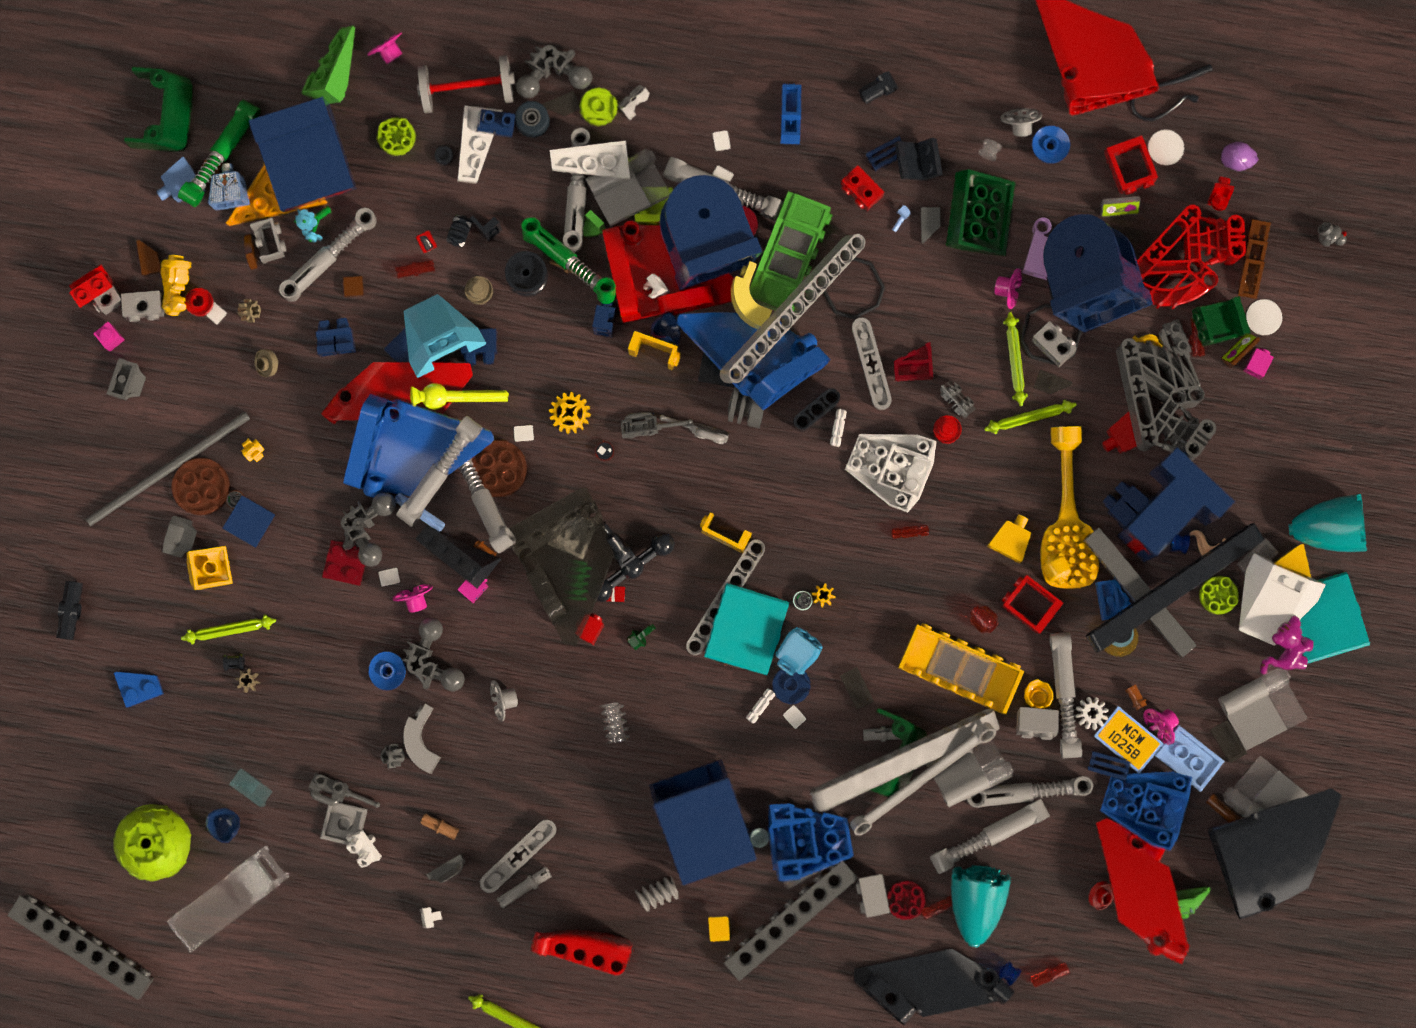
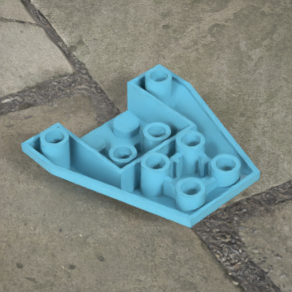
[404,294,486,378]

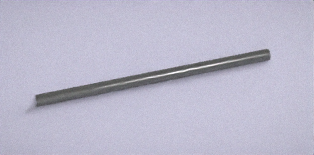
[85,411,250,526]

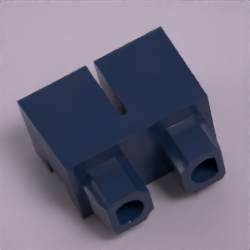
[476,109,515,138]
[592,301,617,338]
[316,318,356,357]
[461,329,497,365]
[1102,481,1150,528]

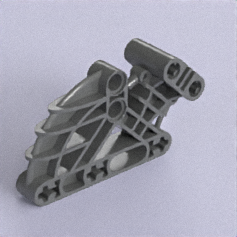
[1116,338,1216,461]

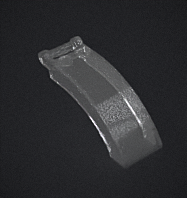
[167,846,289,953]

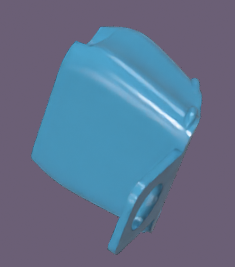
[776,627,822,675]

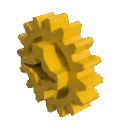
[549,392,591,434]

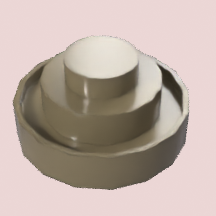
[465,276,493,305]
[254,349,278,377]

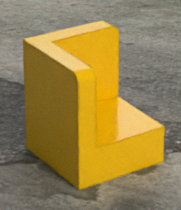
[709,917,730,942]

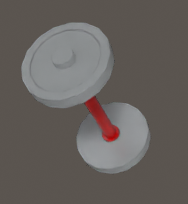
[417,55,515,113]

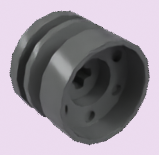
[727,387,764,429]

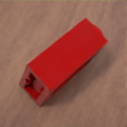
[1104,136,1158,195]
[1002,575,1063,634]

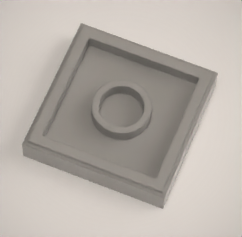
[320,802,368,845]

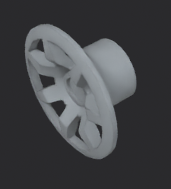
[1001,108,1042,136]
[490,680,518,722]

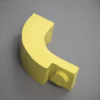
[731,261,772,329]

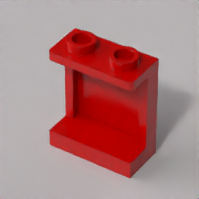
[69,264,113,308]

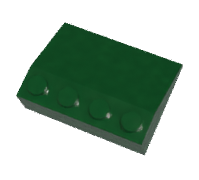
[946,169,1015,256]

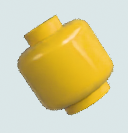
[1042,554,1071,584]

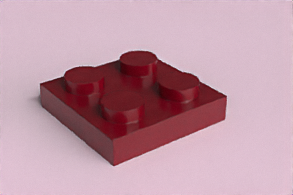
[322,540,365,586]

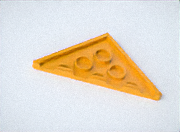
[226,164,327,226]

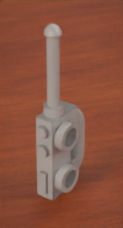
[659,415,730,444]

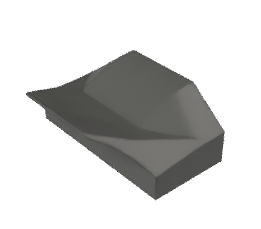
[106,358,146,401]
[163,516,197,558]
[426,854,466,883]

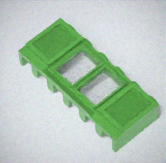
[749,191,833,312]

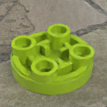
[377,117,416,156]
[1199,576,1239,615]

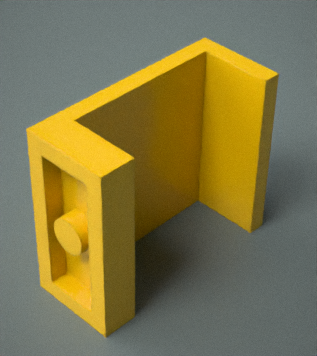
[628,331,681,370]
[700,512,752,554]

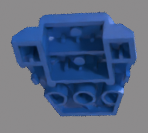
[768,804,853,881]

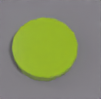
[579,88,618,126]

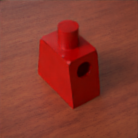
[1102,412,1137,454]

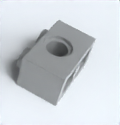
[121,291,164,322]

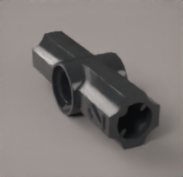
[56,581,83,640]

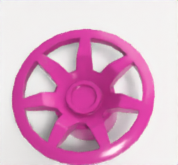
[367,32,403,64]
[995,268,1022,309]
[392,584,433,613]
[1143,709,1179,745]

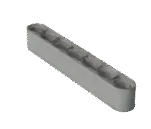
[686,540,765,656]

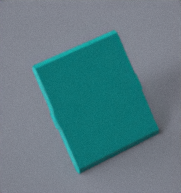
[1300,572,1370,664]
[704,583,789,675]

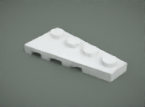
[458,106,502,183]
[550,141,630,179]

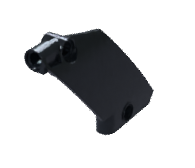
[854,949,1015,1025]

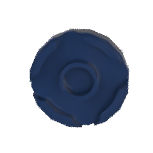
[772,666,811,704]

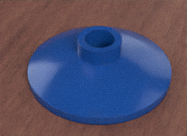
[1032,126,1070,164]
[369,652,406,690]

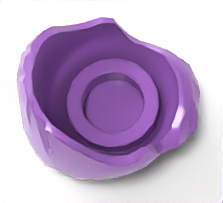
[1221,142,1259,171]

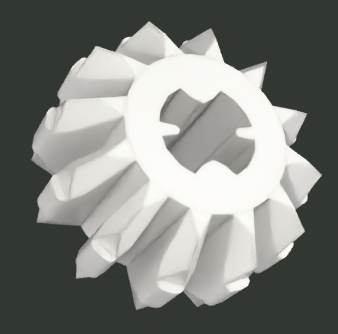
[1075,697,1108,730]

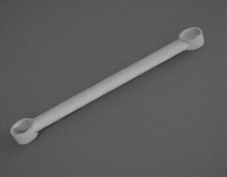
[850,722,996,835]

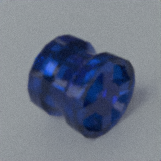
[1170,534,1190,554]
[998,961,1022,986]

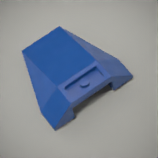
[1100,772,1192,851]

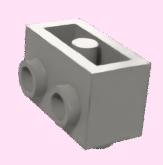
[1016,707,1059,740]
[855,874,890,917]

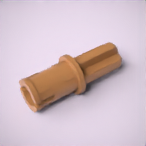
[421,814,459,840]

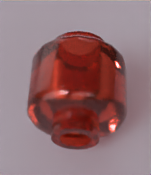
[970,605,999,634]

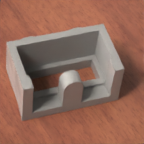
[250,218,287,264]

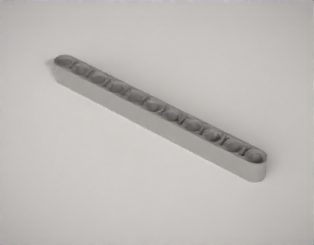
[720,234,865,383]
[810,709,1000,811]

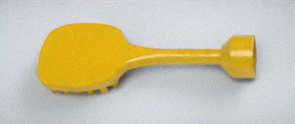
[1040,426,1099,589]

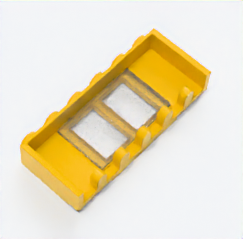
[898,623,1024,715]

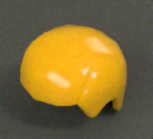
[1024,679,1053,709]

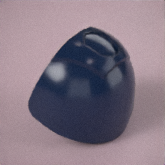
[651,313,681,345]
[206,808,240,843]

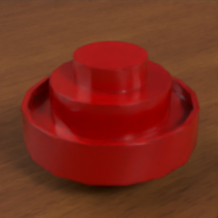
[185,288,214,317]
[933,415,962,444]
[1089,881,1114,910]

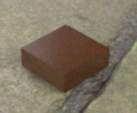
[343,276,364,297]

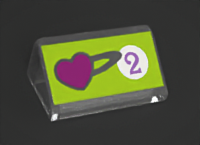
[1100,196,1141,218]

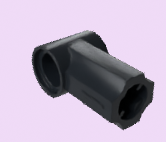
[858,71,899,105]

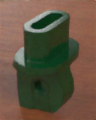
[627,624,656,650]

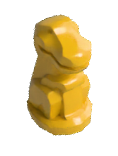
[161,255,192,316]

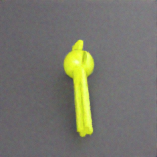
[410,383,509,410]

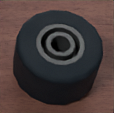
[515,101,549,138]

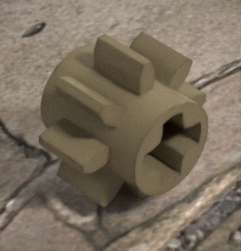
[237,299,261,323]
[235,669,260,693]

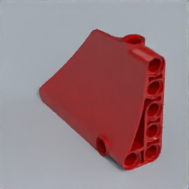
[1036,0,1159,115]

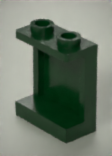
[1191,296,1251,347]

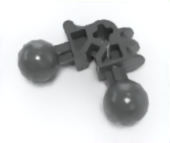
[516,46,592,99]
[341,492,396,567]
[401,617,465,692]

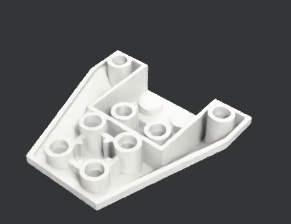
[845,434,936,513]
[1239,553,1326,646]

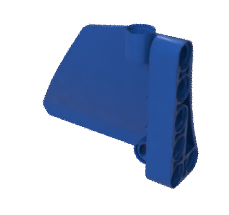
[677,312,830,410]
[343,394,494,497]

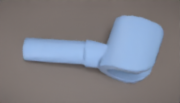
[892,205,910,232]

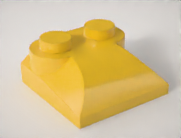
[187,546,233,590]

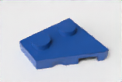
[1095,579,1131,621]
[114,672,164,708]

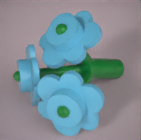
[294,206,331,242]

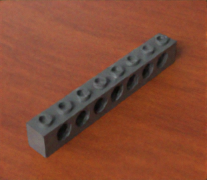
[724,861,858,981]
[7,894,154,1000]

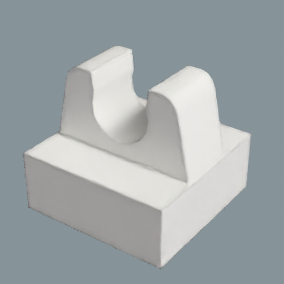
[643,274,669,299]
[420,907,442,928]

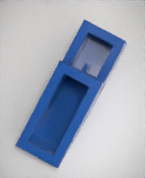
[781,84,801,144]

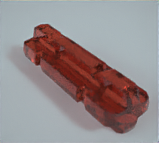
[891,525,929,539]
[921,896,953,919]

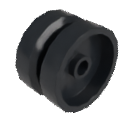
[505,251,548,297]

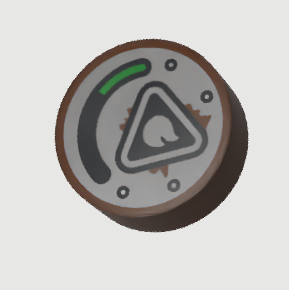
[226,490,245,509]

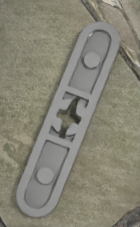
[852,318,892,410]
[480,820,557,893]

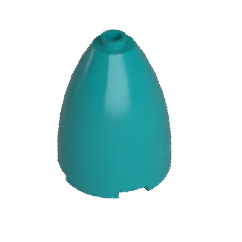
[1289,494,1367,552]
[951,865,1011,947]

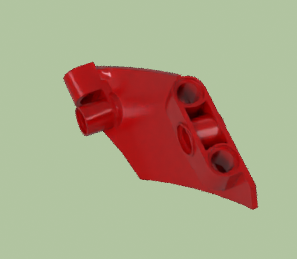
[321,362,473,424]
[1096,818,1190,964]

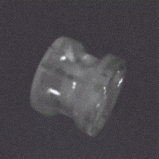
[978,139,1002,161]

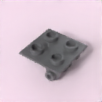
[939,381,976,419]

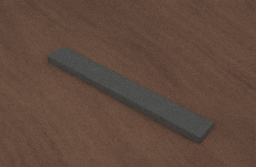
[1083,528,1196,658]

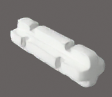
[830,409,847,447]
[746,689,775,723]

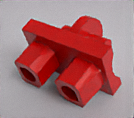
[1207,176,1234,211]

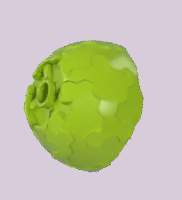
[114,804,192,881]

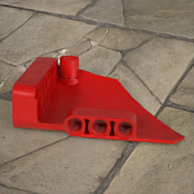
[602,221,734,323]
[530,930,633,975]

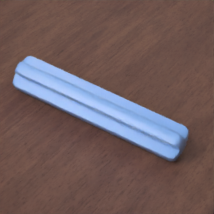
[395,493,445,532]

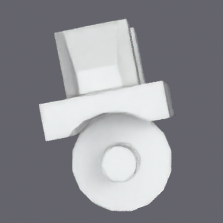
[346,830,382,867]

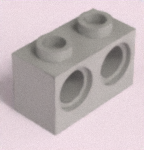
[1032,321,1076,368]

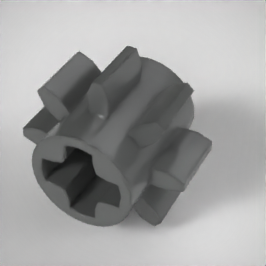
[380,744,405,768]

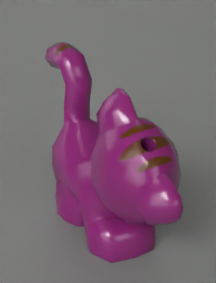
[1260,615,1314,674]

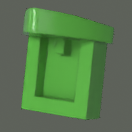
[583,210,606,237]

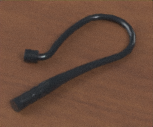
[1131,64,1213,121]

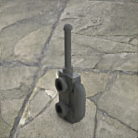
[1158,319,1201,387]
[621,411,693,438]
[309,773,380,808]

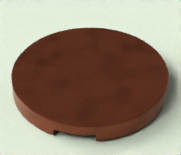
[472,440,527,497]
[172,458,230,515]

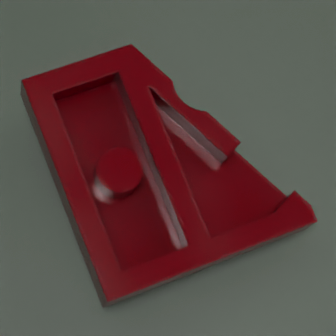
[894,342,933,381]

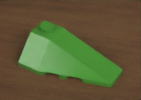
[301,26,355,104]

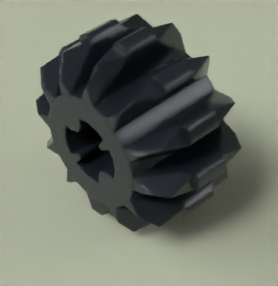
[446,214,472,248]

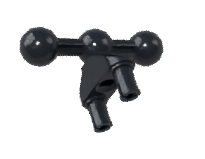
[589,521,675,602]

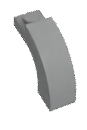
[404,704,441,774]

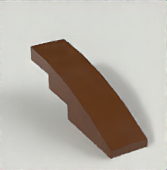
[1238,219,1271,299]

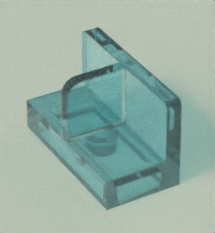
[229,769,273,807]

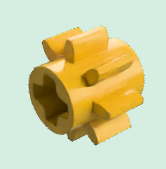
[241,438,265,462]
[812,584,836,608]

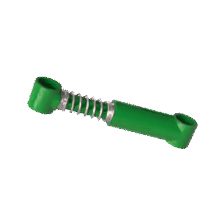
[178,100,261,208]
[521,217,616,304]

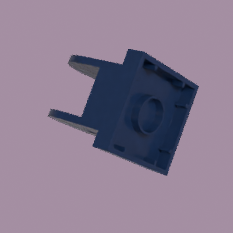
[659,175,762,290]
[1043,214,1153,333]

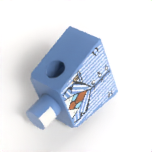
[208,163,250,210]

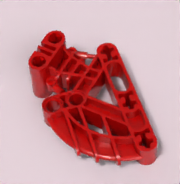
[1137,205,1246,310]

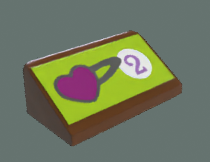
[1221,333,1260,368]

